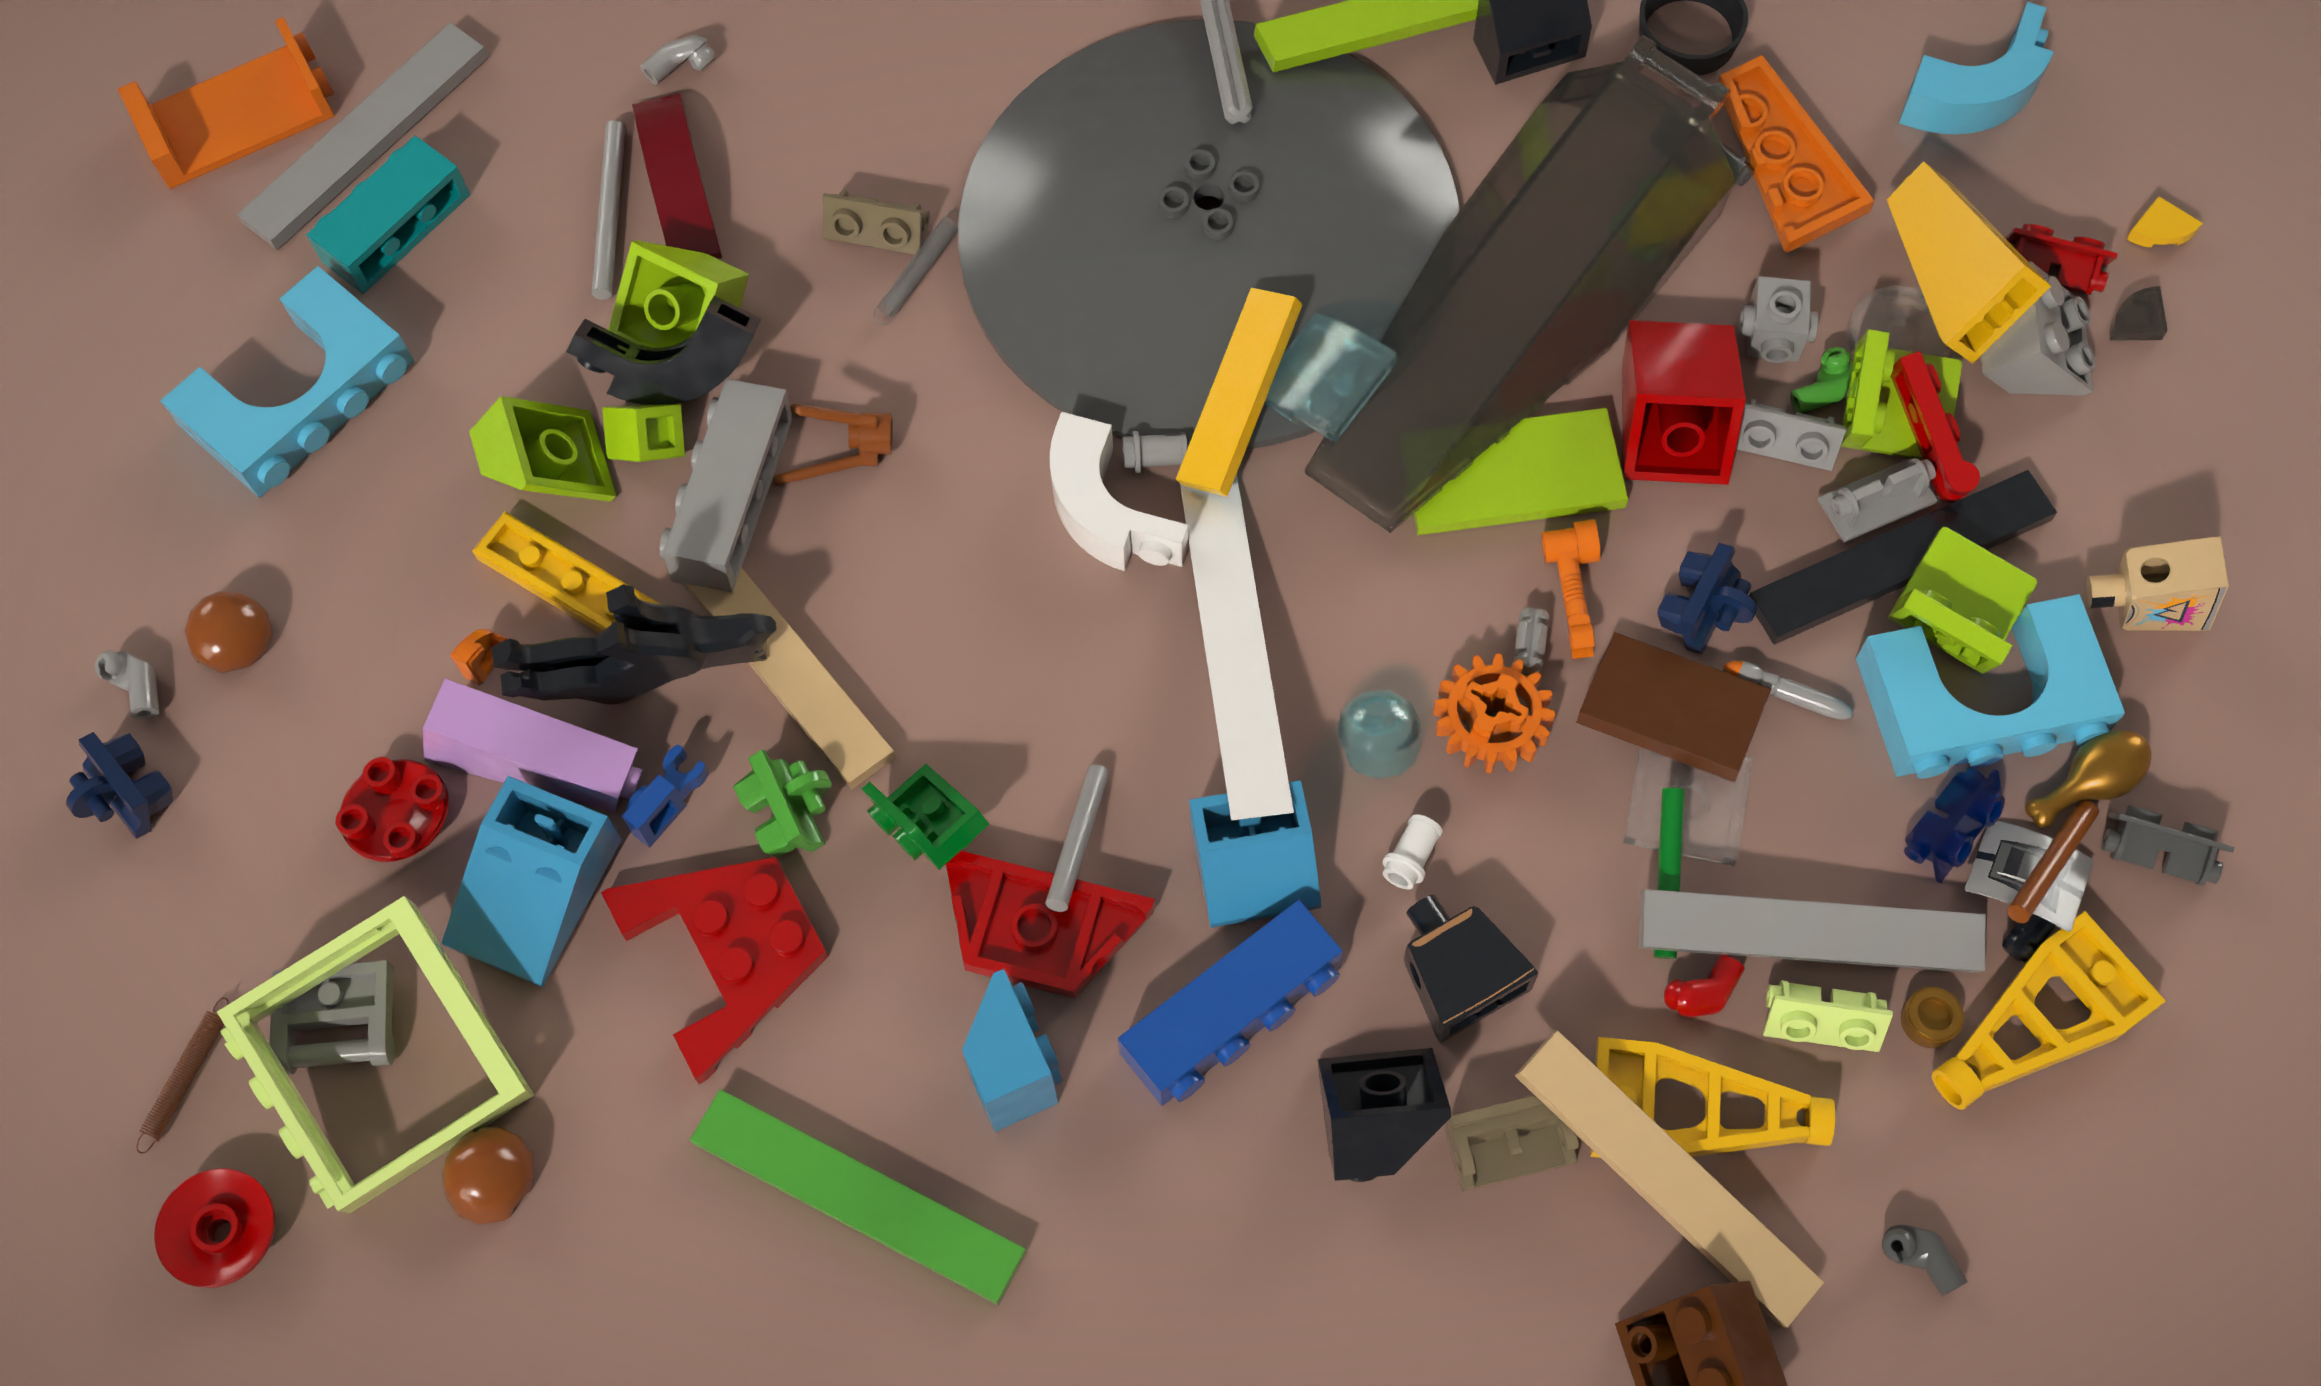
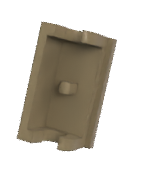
[1445,1095,1579,1192]

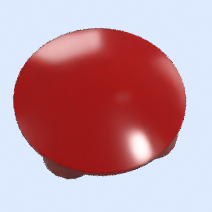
[336,757,449,862]

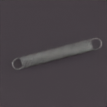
[873,209,960,325]

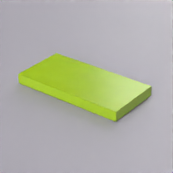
[1399,408,1628,536]

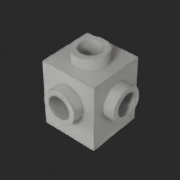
[1739,276,1818,363]

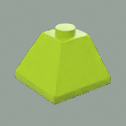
[608,240,749,348]
[469,396,616,502]

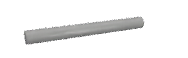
[591,120,626,300]

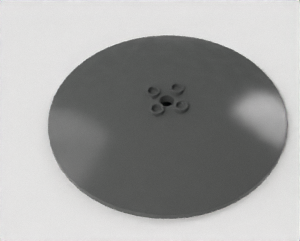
[958,20,1461,450]

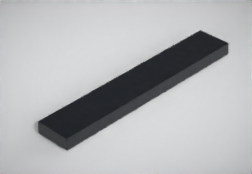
[1749,470,2057,645]

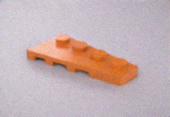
[1717,55,1874,254]

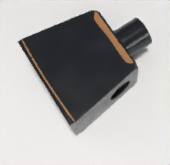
[1404,895,1538,1044]

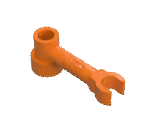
[1541,519,1601,659]

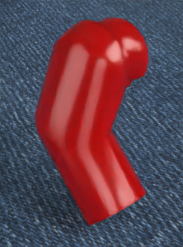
[1663,955,1745,1017]

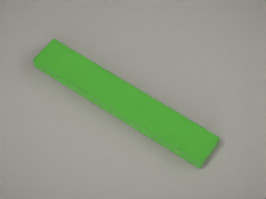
[690,1089,1027,1306]

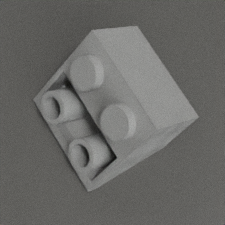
[1981,261,2096,396]

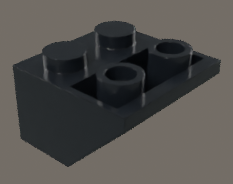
[1473,0,1592,85]

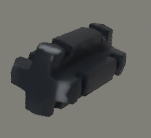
[2002,914,2056,962]

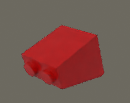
[1622,320,1746,485]

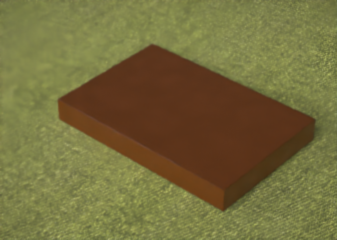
[1576,632,1771,782]

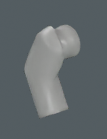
[640,34,715,85]
[95,650,159,719]

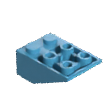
[441,776,622,988]

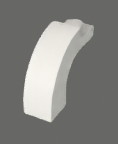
[1050,412,1188,571]

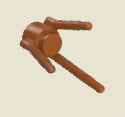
[772,404,893,485]

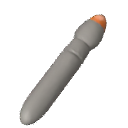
[1723,661,1854,720]

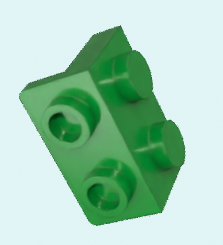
[861,763,989,870]

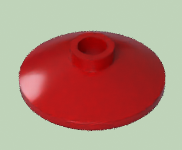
[154,1168,276,1288]

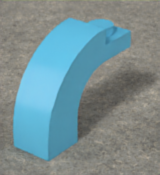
[1899,2,2054,134]

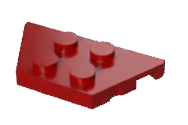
[945,851,1155,998]

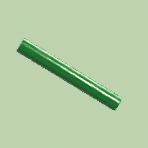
[1654,787,1685,959]

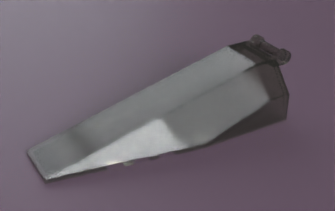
[1305,35,1736,533]

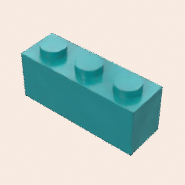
[306,135,470,295]

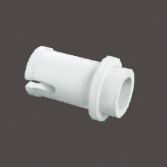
[1382,814,1443,890]

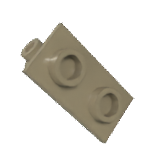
[822,190,930,255]

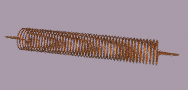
[137,997,229,1154]

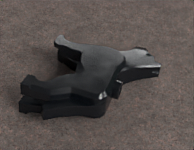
[492,584,777,705]

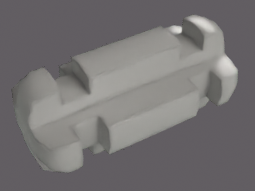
[1513,607,1549,675]

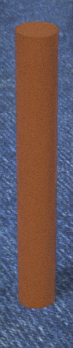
[2007,800,2099,923]

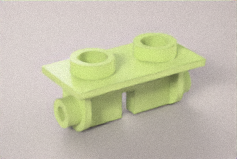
[1763,980,1893,1052]

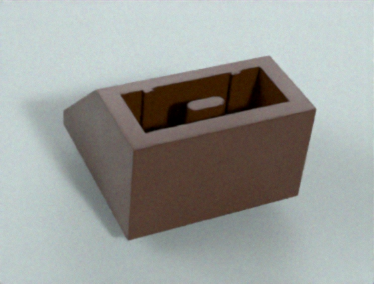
[1615,1281,1788,1386]

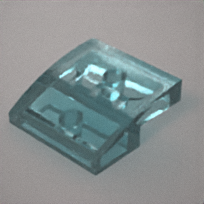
[1264,313,1398,443]

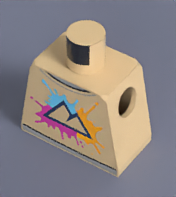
[2086,536,2229,631]

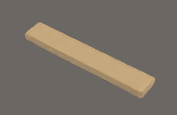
[684,567,896,790]
[1514,1030,1825,1328]

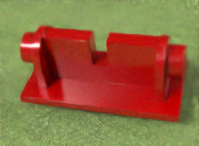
[2005,224,2118,295]

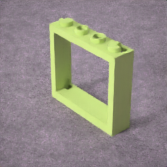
[217,896,534,1213]

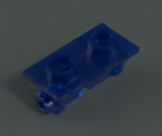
[1904,768,2005,883]

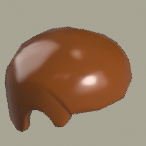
[184,591,272,673]
[442,1127,534,1224]

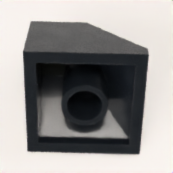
[1318,1048,1451,1182]

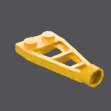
[1932,911,2166,1110]
[1590,1037,1835,1158]

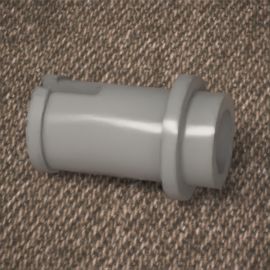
[1122,431,1187,473]

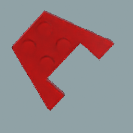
[601,857,829,1084]

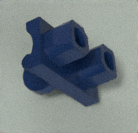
[1657,543,1758,654]
[66,732,173,839]

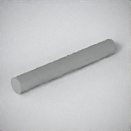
[1045,765,1109,912]

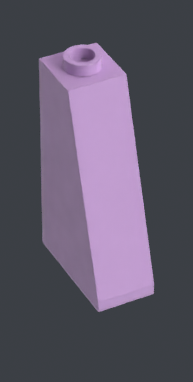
[423,678,643,813]

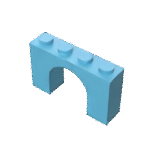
[160,266,414,498]
[1856,594,2125,779]

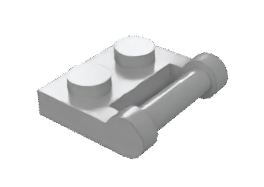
[270,960,395,1075]

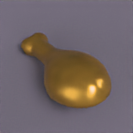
[2025,730,2152,828]

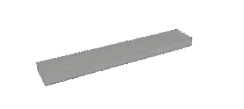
[237,22,488,250]
[1639,889,1986,973]

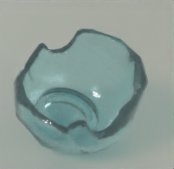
[1337,689,1422,779]

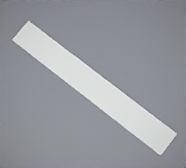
[1180,474,1294,821]

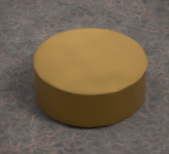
[1900,987,1964,1048]

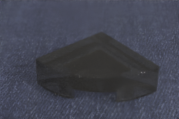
[2109,286,2168,341]

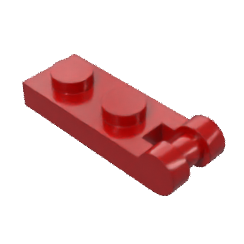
[1891,351,1980,503]

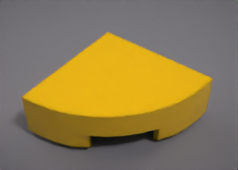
[2127,196,2203,248]

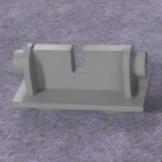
[1736,399,1846,471]
[1817,458,1938,543]

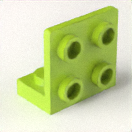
[1840,329,1962,460]
[1887,527,2037,674]

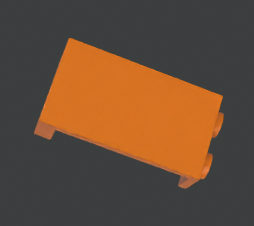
[117,17,335,189]

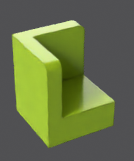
[602,403,685,462]

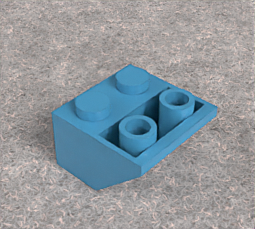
[1189,780,1322,928]
[962,969,1063,1132]

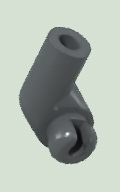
[1882,1225,1968,1296]

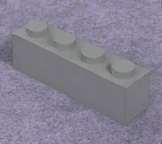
[659,379,793,593]

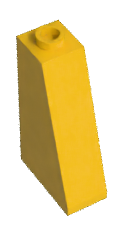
[1886,161,2051,364]

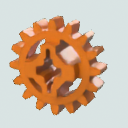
[1433,653,1555,773]

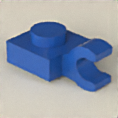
[622,744,709,848]

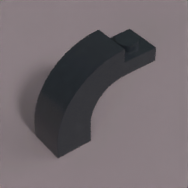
[566,296,761,405]

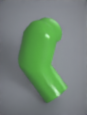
[1790,347,1852,414]

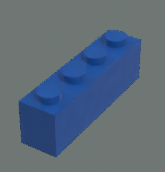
[1118,900,1343,1106]

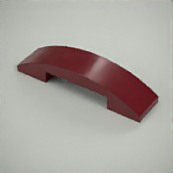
[632,93,723,259]

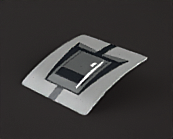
[1965,820,2093,932]

